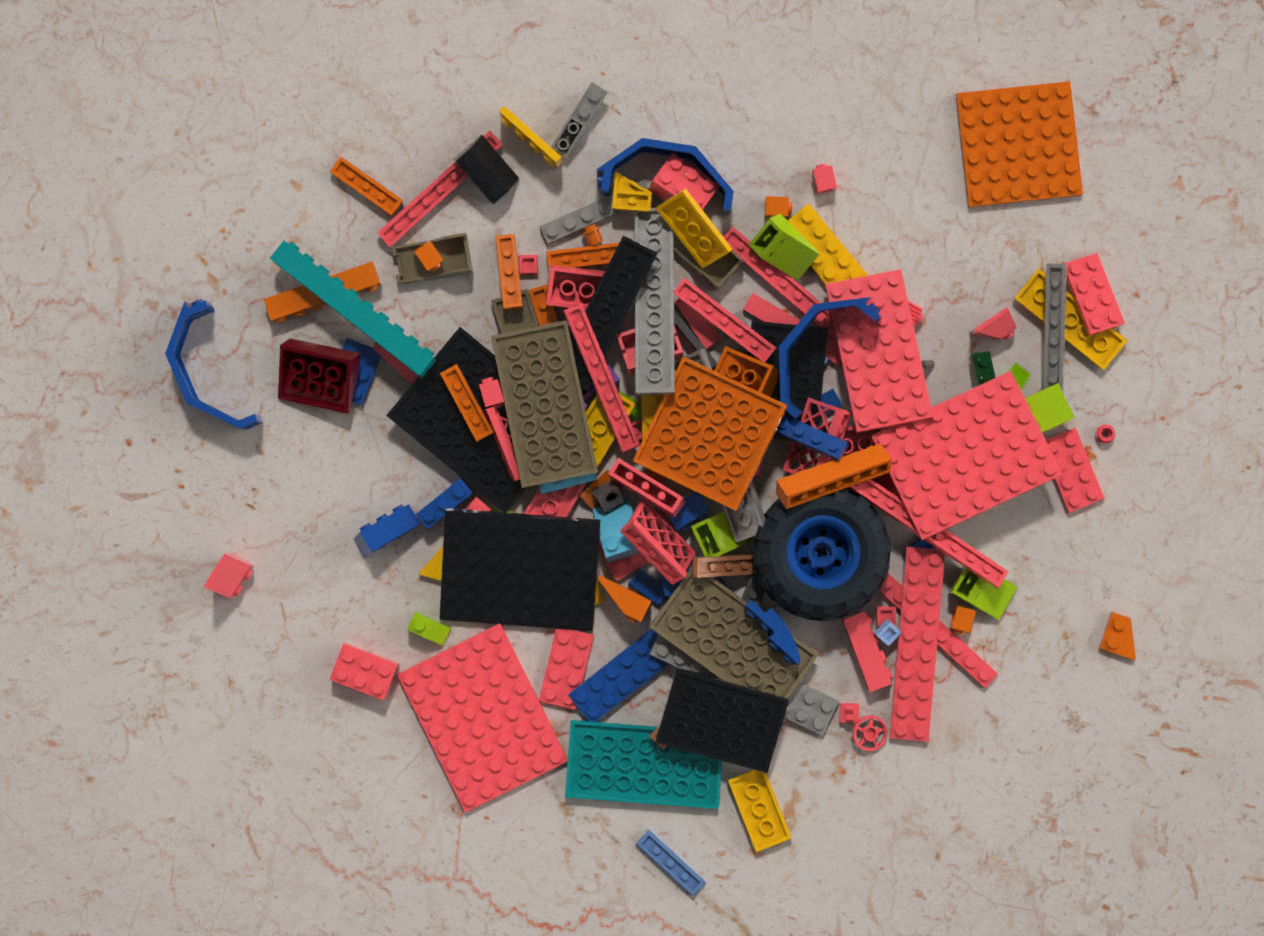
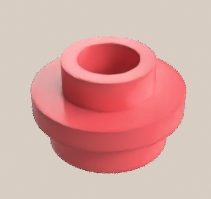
[1096,424,1115,444]

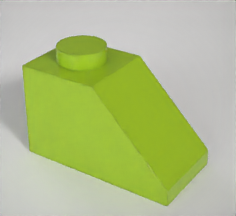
[407,611,451,645]

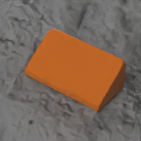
[579,470,618,510]

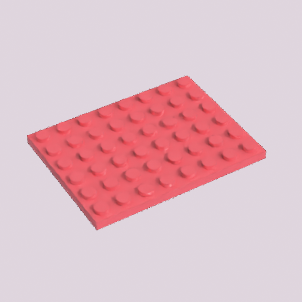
[871,371,1063,541]
[397,623,568,812]

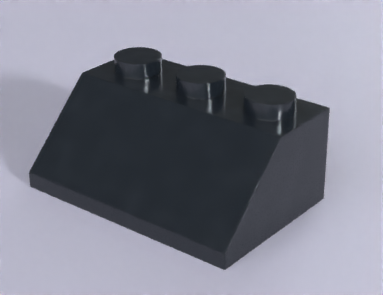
[453,134,519,205]

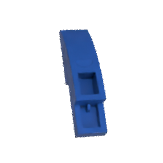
[744,600,801,664]

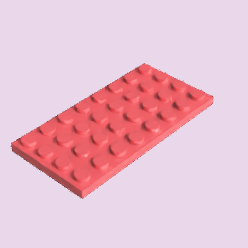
[825,269,933,433]

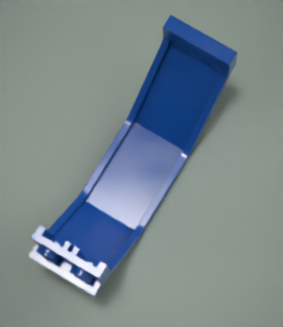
[596,138,734,215]
[779,297,882,419]
[165,299,263,430]

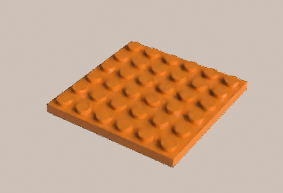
[956,81,1083,208]
[633,356,788,511]

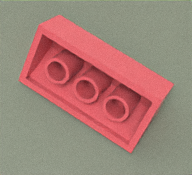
[546,264,605,310]

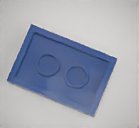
[343,338,382,405]

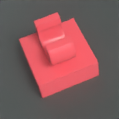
[839,703,859,723]

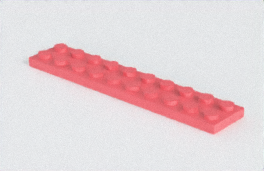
[890,546,945,742]

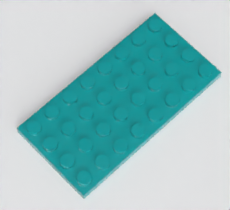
[565,720,722,809]

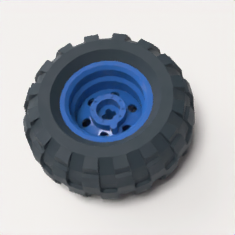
[752,488,891,621]

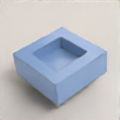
[874,619,902,646]

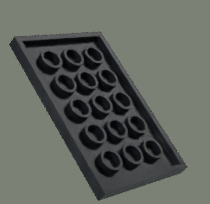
[748,321,828,440]
[655,667,789,773]

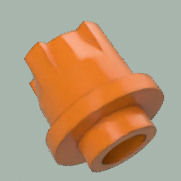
[582,224,604,246]

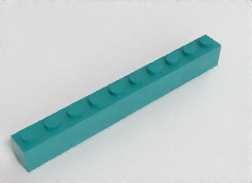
[270,240,436,378]

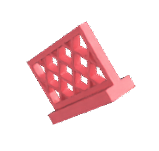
[783,397,852,474]
[483,402,520,481]
[620,499,696,585]

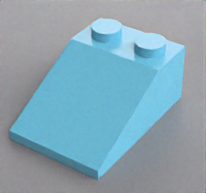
[593,497,640,563]

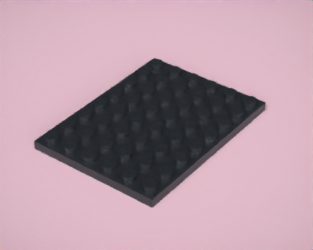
[386,327,527,513]
[439,508,601,631]

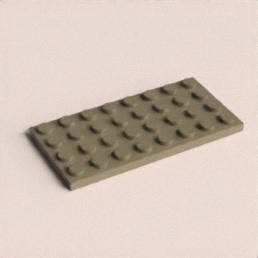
[491,320,598,488]
[649,565,819,698]

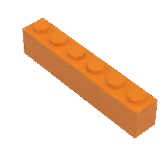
[263,261,382,324]
[776,443,892,509]

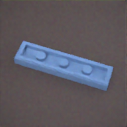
[636,830,706,896]

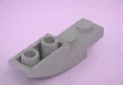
[551,82,608,157]

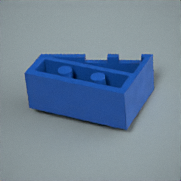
[353,504,421,558]

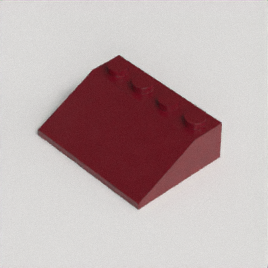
[278,338,360,414]

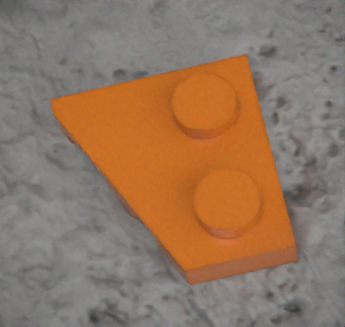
[1099,612,1136,661]

